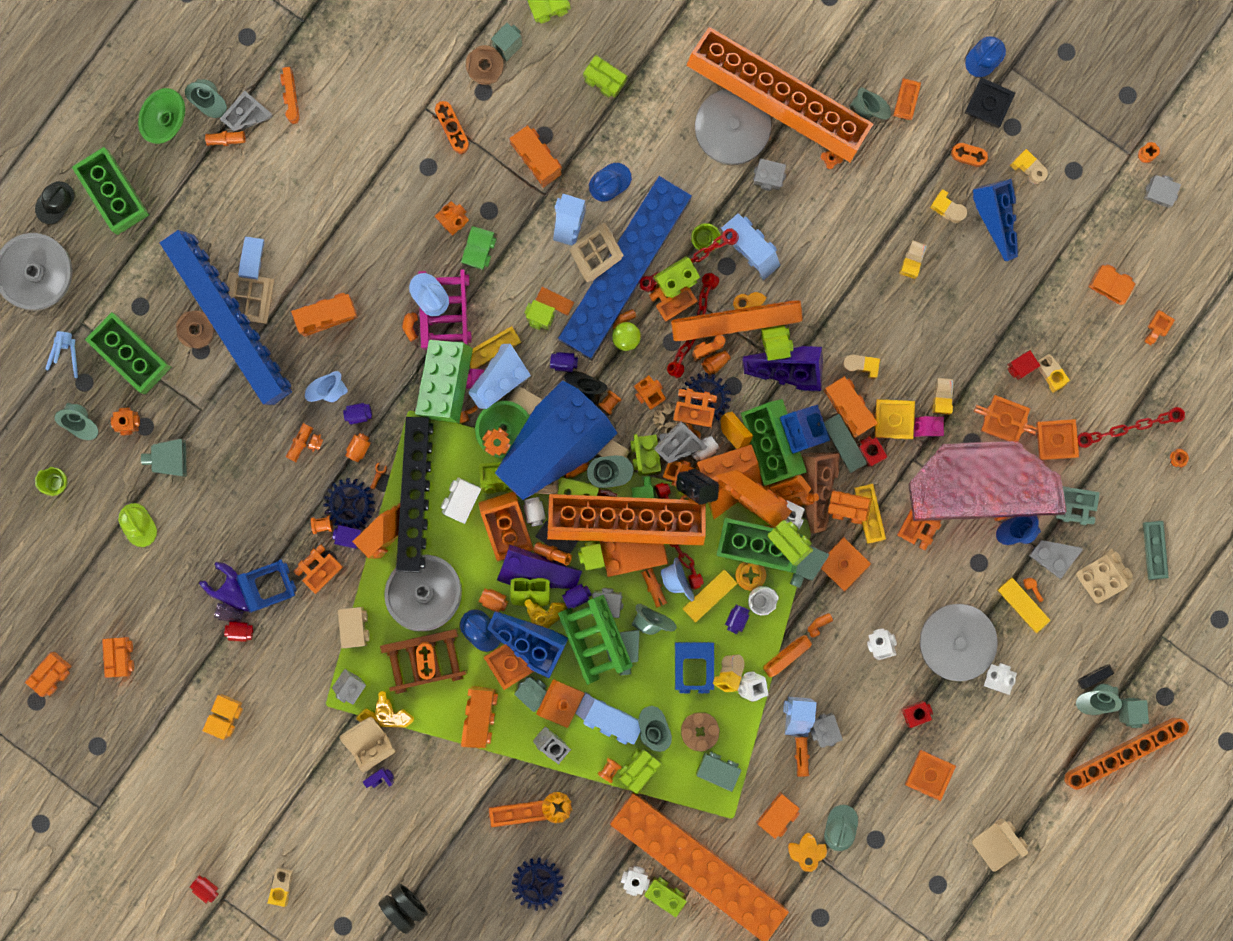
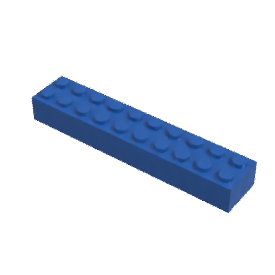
[558,176,692,360]
[159,230,292,405]

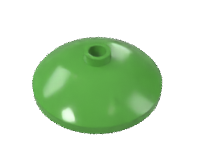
[138,88,185,144]
[475,401,529,459]

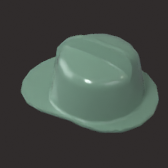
[185,79,227,118]
[849,87,891,120]
[54,403,99,440]
[587,455,633,488]
[632,604,677,635]
[1076,684,1122,715]
[638,706,672,752]
[824,805,858,851]

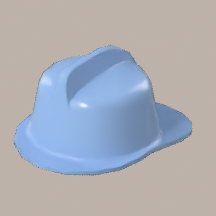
[409,273,449,316]
[305,371,348,402]
[661,558,694,601]

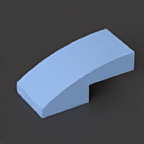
[238,237,265,280]

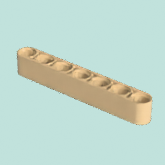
[507,386,630,458]

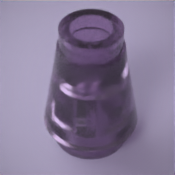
[214,602,244,622]

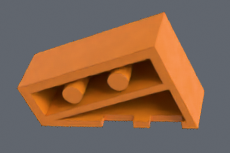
[291,293,358,337]

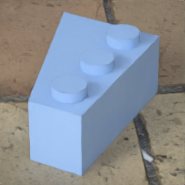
[553,194,586,246]
[721,213,780,281]
[468,344,531,409]
[575,692,641,745]
[783,697,816,737]

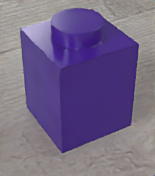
[332,525,363,549]

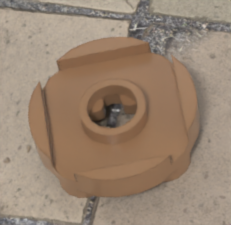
[466,45,504,85]
[176,310,216,349]
[681,712,720,751]

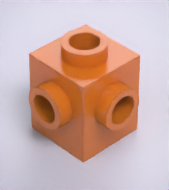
[435,201,469,236]
[634,375,666,410]
[111,408,140,436]
[482,428,511,457]
[663,459,695,486]

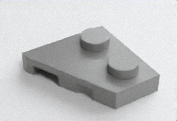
[220,91,273,132]
[654,421,707,463]
[1029,540,1083,579]

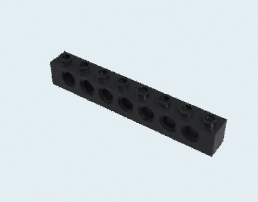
[396,417,434,573]

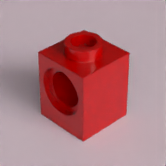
[1007,350,1040,380]
[858,436,887,467]
[901,701,933,728]

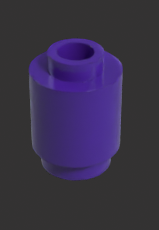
[550,352,578,372]
[343,403,372,425]
[562,583,592,609]
[725,604,750,634]

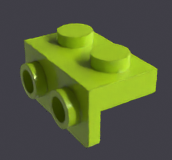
[644,876,687,917]

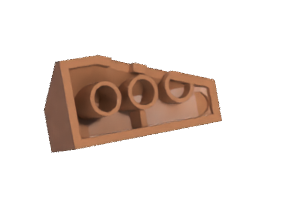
[800,452,839,534]

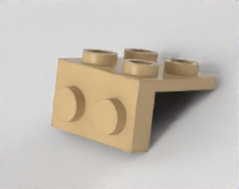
[1076,548,1134,603]
[340,717,396,773]
[972,818,1028,872]

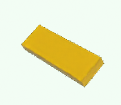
[470,326,522,369]
[854,484,886,544]
[682,569,738,623]
[997,577,1051,633]

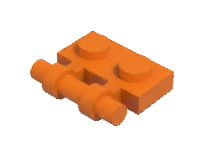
[648,286,698,323]
[692,335,726,362]
[673,388,717,428]
[770,474,819,507]
[897,502,943,551]
[294,544,343,594]

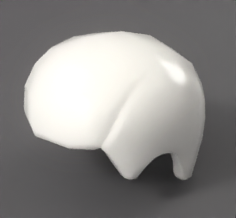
[748,586,779,616]

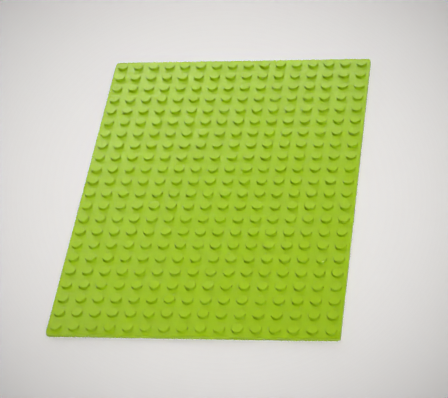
[326,411,811,819]

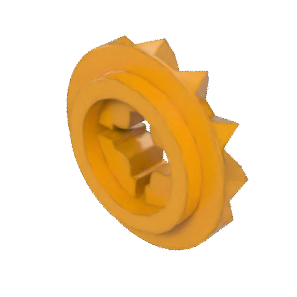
[735,562,766,591]
[542,792,573,823]

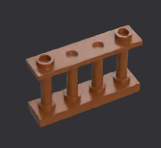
[380,629,467,694]

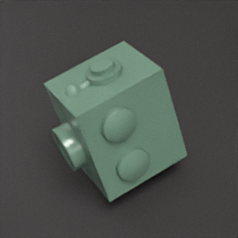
[514,676,547,712]

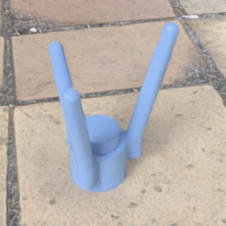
[45,331,78,378]

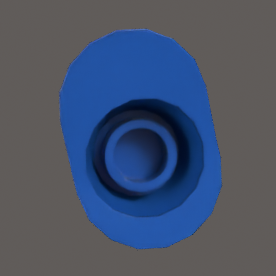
[965,36,1006,77]
[589,163,632,202]
[996,512,1041,545]
[460,609,501,652]

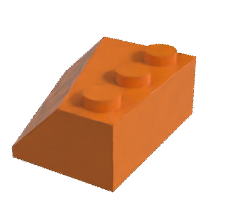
[695,444,762,520]
[712,470,792,528]
[352,503,400,559]
[461,686,498,748]

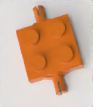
[973,395,1038,445]

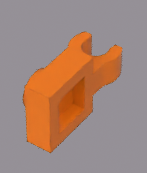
[1144,310,1175,346]

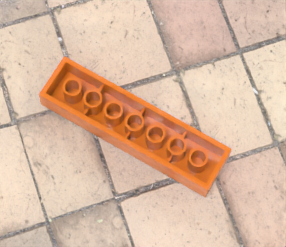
[547,494,706,545]

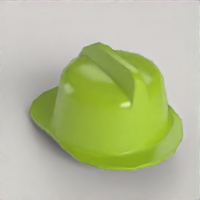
[118,503,157,547]

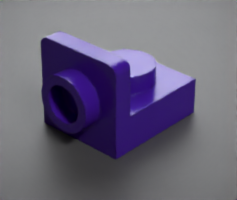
[363,767,394,788]

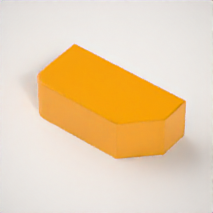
[720,412,753,449]

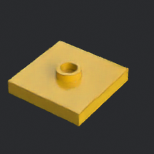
[875,399,915,439]

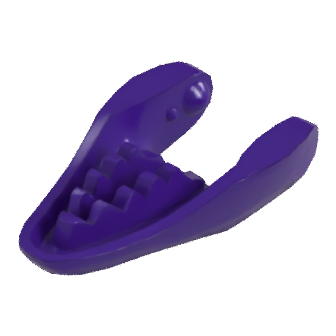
[199,562,249,612]

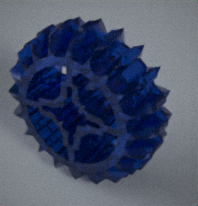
[679,373,731,424]
[323,478,376,528]
[512,857,564,911]

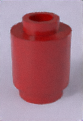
[224,621,253,642]
[189,875,219,904]

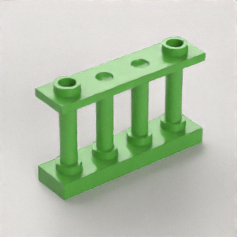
[558,594,633,685]

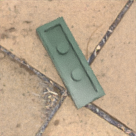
[824,414,867,473]
[1143,521,1169,580]

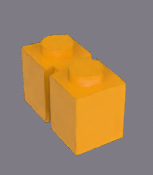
[202,694,243,740]

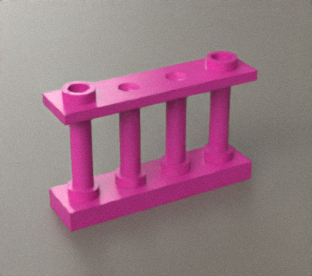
[418,269,472,350]

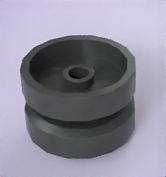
[378,883,428,934]

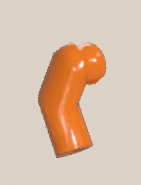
[612,309,636,330]
[402,312,418,342]
[807,613,833,638]

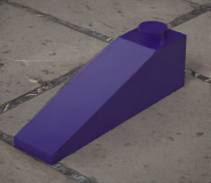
[743,346,823,391]
[497,545,582,589]

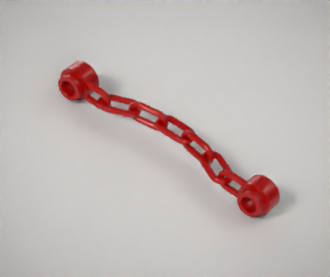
[639,228,739,292]
[667,273,719,378]
[1077,407,1185,448]
[655,482,704,590]

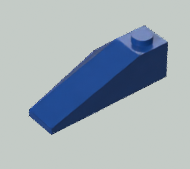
[973,178,1018,261]
[487,611,568,678]

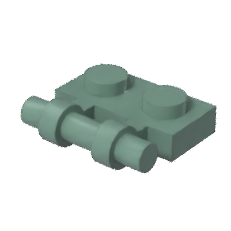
[1055,486,1100,525]

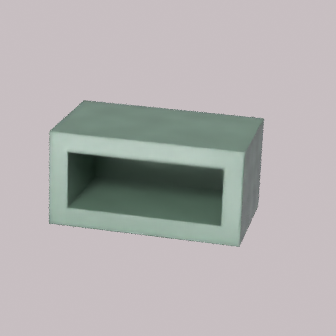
[491,23,523,61]
[1119,698,1149,728]
[696,752,741,792]

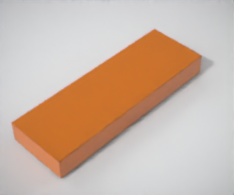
[489,800,547,827]

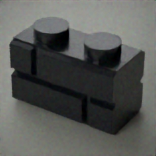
[676,469,719,505]

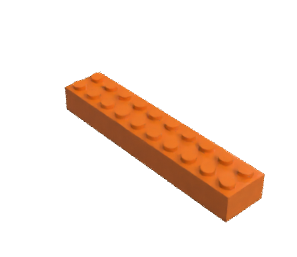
[686,27,873,163]
[610,792,789,941]

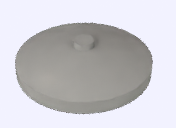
[695,89,771,165]
[0,233,72,310]
[384,555,462,631]
[920,604,998,681]

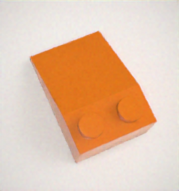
[478,491,533,561]
[600,541,668,577]

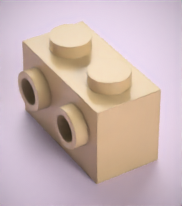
[338,607,370,648]

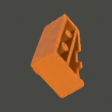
[509,125,562,188]
[823,376,878,438]

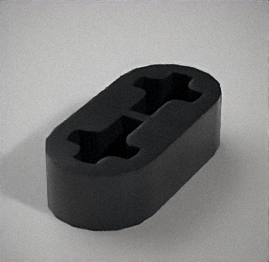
[1077,664,1114,689]

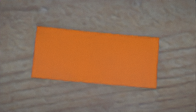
[536,287,574,316]

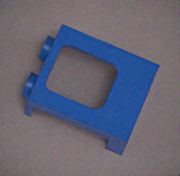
[780,404,830,454]
[236,559,297,613]
[675,642,714,693]

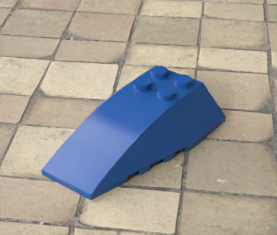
[495,381,617,500]

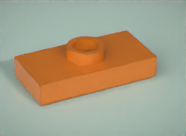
[893,78,921,120]

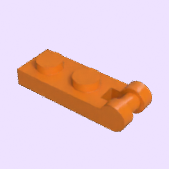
[280,67,300,124]

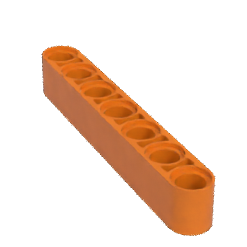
[671,300,803,341]
[1064,717,1189,790]

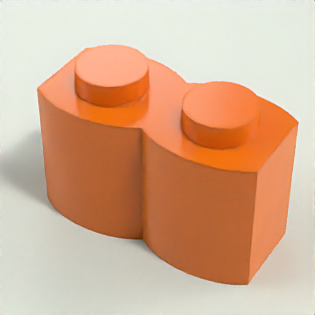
[1088,264,1136,305]

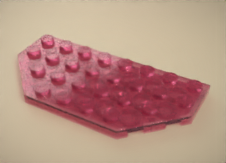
[908,441,1067,521]

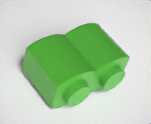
[461,226,497,271]

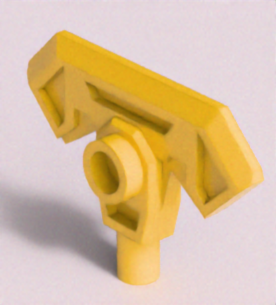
[524,599,567,628]
[356,691,414,728]

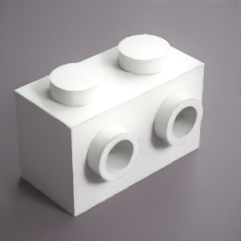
[441,477,481,524]

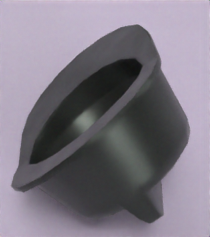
[35,181,74,224]
[564,371,607,405]

